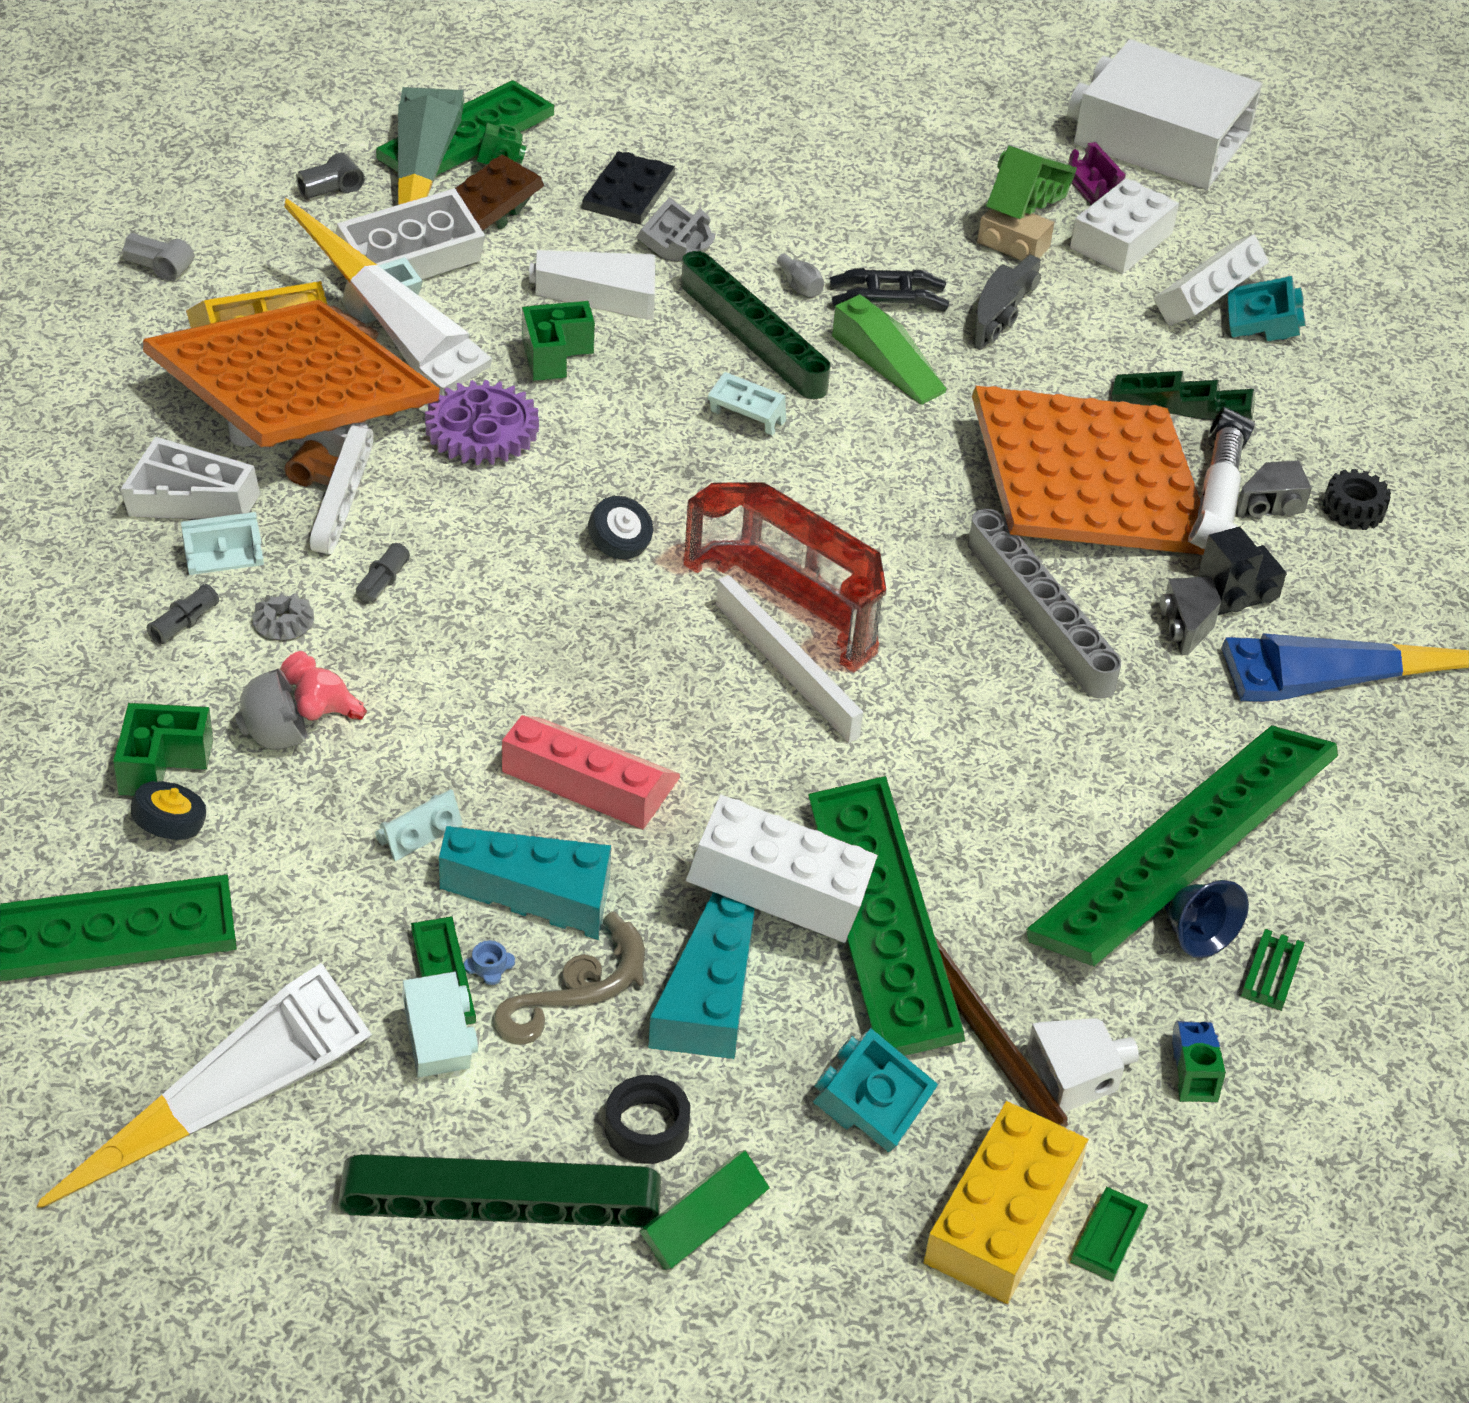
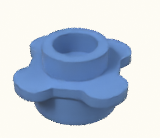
[464,940,515,985]

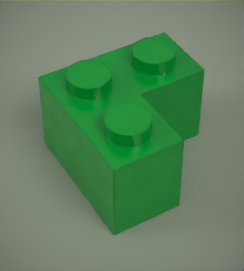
[522,301,595,381]
[113,703,213,796]

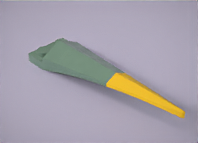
[398,87,464,205]

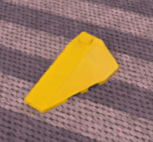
[186,281,328,328]

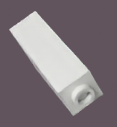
[529,250,655,320]

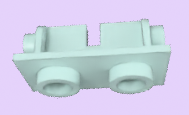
[375,789,463,861]

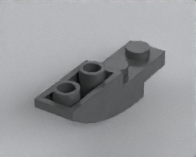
[974,254,1041,350]

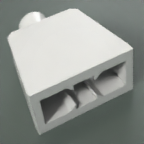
[1027,1018,1139,1112]

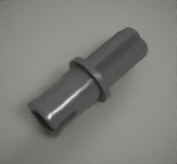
[356,543,410,603]

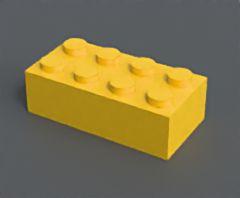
[924,1100,1089,1305]

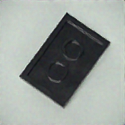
[582,151,675,225]

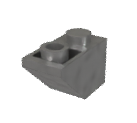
[1236,460,1312,517]
[1160,576,1221,656]

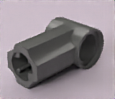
[296,153,365,199]

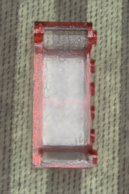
[684,482,887,673]

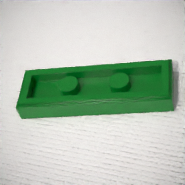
[411,916,476,1025]
[639,1150,770,1270]

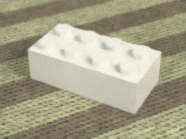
[336,188,485,279]
[686,794,877,943]

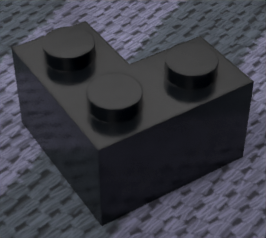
[1198,526,1287,615]

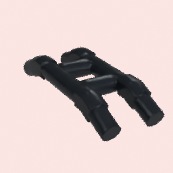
[829,268,949,312]

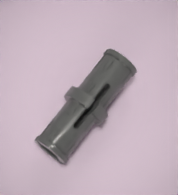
[146,584,219,644]

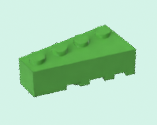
[986,145,1077,219]

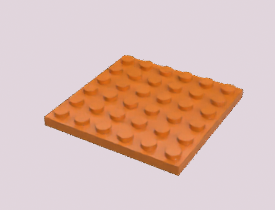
[143,300,440,447]
[972,385,1205,555]

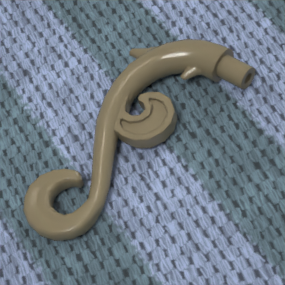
[494,911,645,1044]

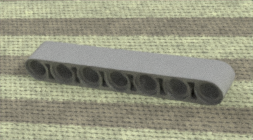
[968,509,1121,699]

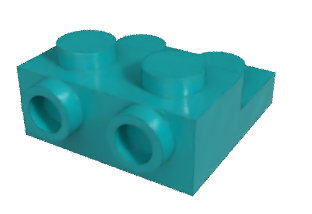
[1228,276,1306,342]
[813,1028,939,1152]

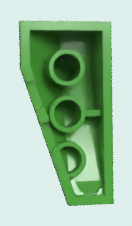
[832,295,946,405]

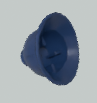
[1165,880,1249,958]

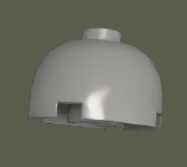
[235,668,307,750]

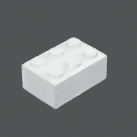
[1070,178,1179,274]

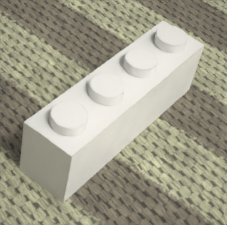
[1153,234,1269,326]

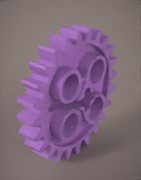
[425,380,539,465]

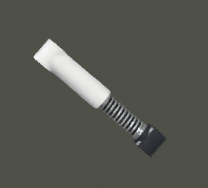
[1188,407,1255,550]

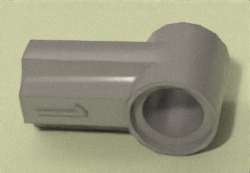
[122,233,195,282]

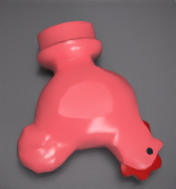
[280,651,367,721]

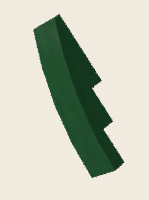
[1112,371,1255,420]

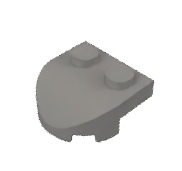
[636,197,715,261]

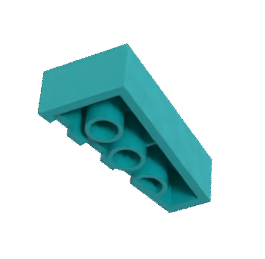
[439,826,611,940]
[648,892,755,1059]

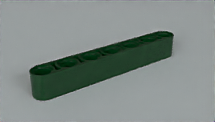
[681,251,831,399]
[338,1154,661,1228]

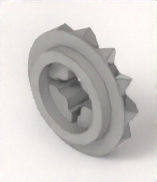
[252,591,314,640]

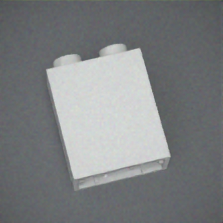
[1067,39,1262,190]

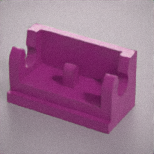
[1068,142,1126,205]

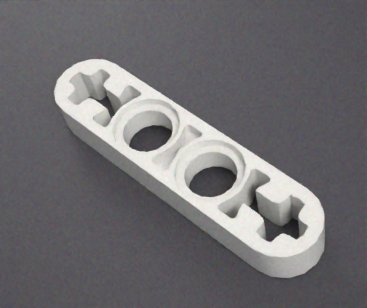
[310,425,373,555]

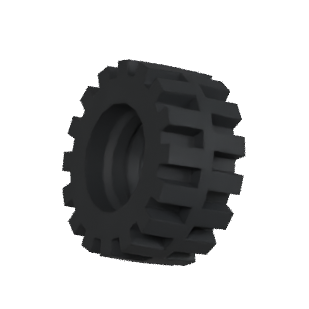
[1323,469,1391,530]

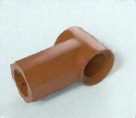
[284,440,360,487]

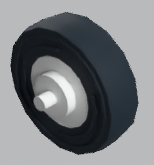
[588,495,654,560]

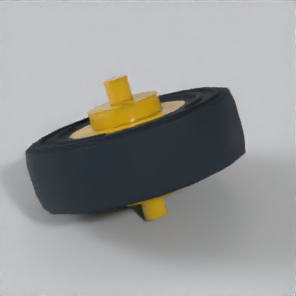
[131,781,206,840]

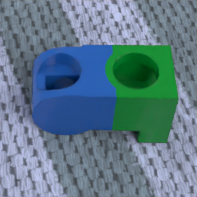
[1172,1021,1226,1102]

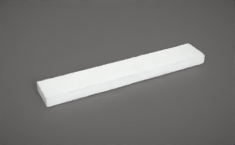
[716,575,863,743]

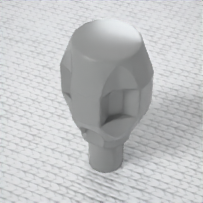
[777,253,824,298]

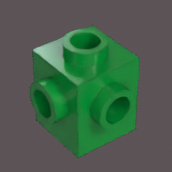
[477,123,527,165]

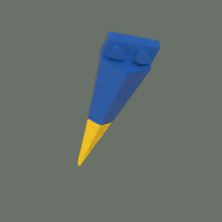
[1221,633,1469,702]

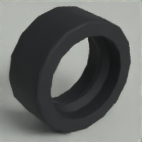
[605,1075,691,1164]

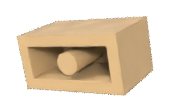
[977,208,1055,261]

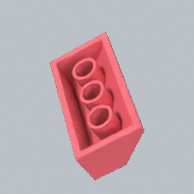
[502,715,680,830]

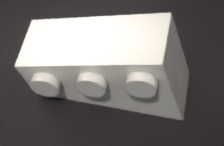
[121,436,260,519]

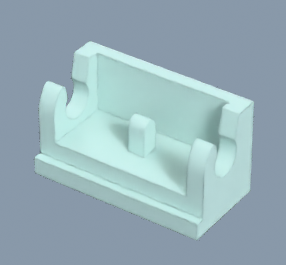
[708,372,786,436]
[181,512,264,575]

